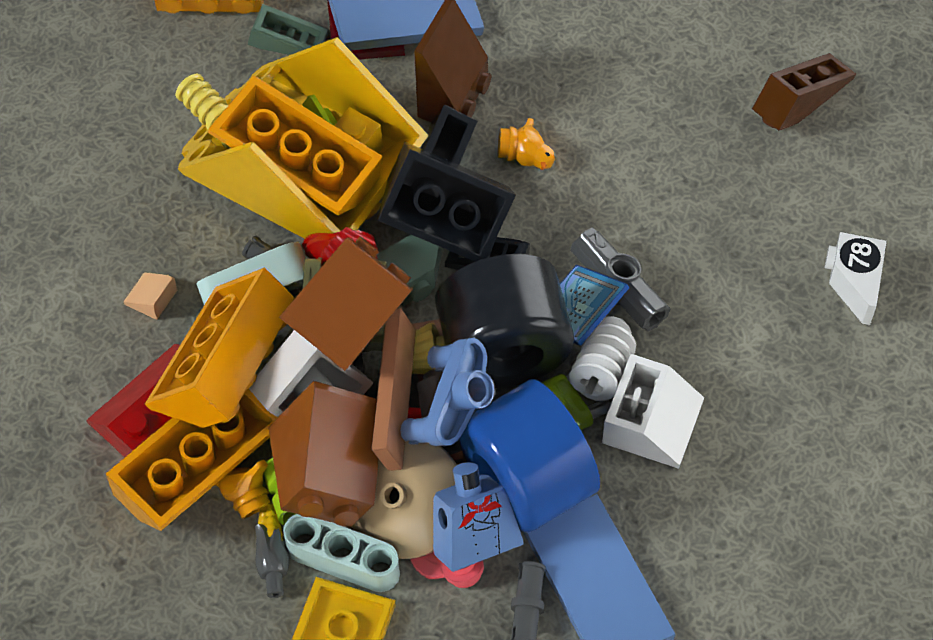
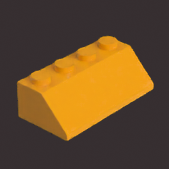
[208,76,383,216]
[145,267,295,428]
[106,389,278,531]

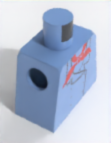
[433,462,524,572]

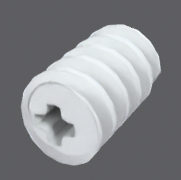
[568,316,636,401]

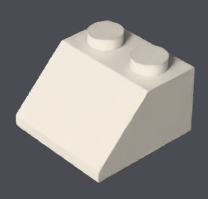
[249,330,373,417]

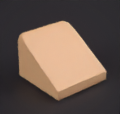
[124,272,178,320]

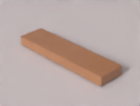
[372,308,416,471]

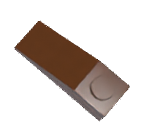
[752,53,856,131]

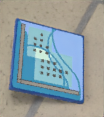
[560,264,630,346]

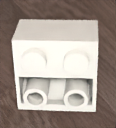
[602,354,704,469]

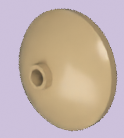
[352,441,457,559]

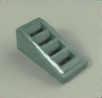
[248,4,330,55]

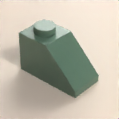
[378,235,444,307]

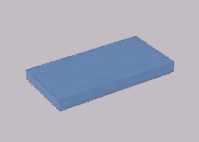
[328,0,484,51]
[523,494,675,640]

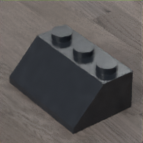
[377,142,516,262]

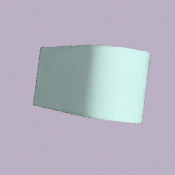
[196,242,306,305]
[283,514,400,592]

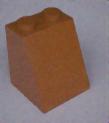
[279,237,413,371]
[268,381,379,527]

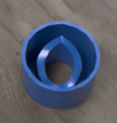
[459,379,600,532]

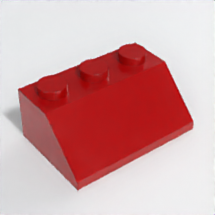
[86,344,180,457]

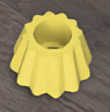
[412,323,445,375]

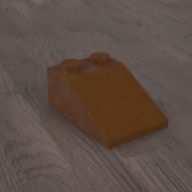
[414,0,492,122]

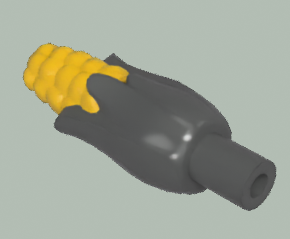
[255,504,289,598]

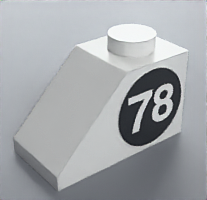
[824,232,887,325]

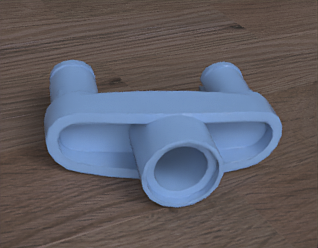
[400,338,494,446]

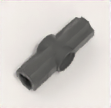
[570,228,671,332]

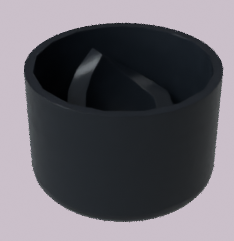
[435,254,574,388]

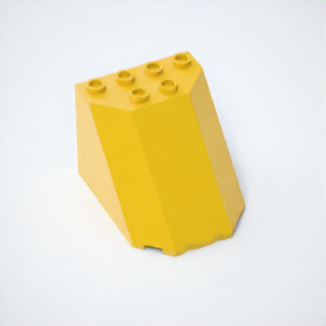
[178,37,429,239]

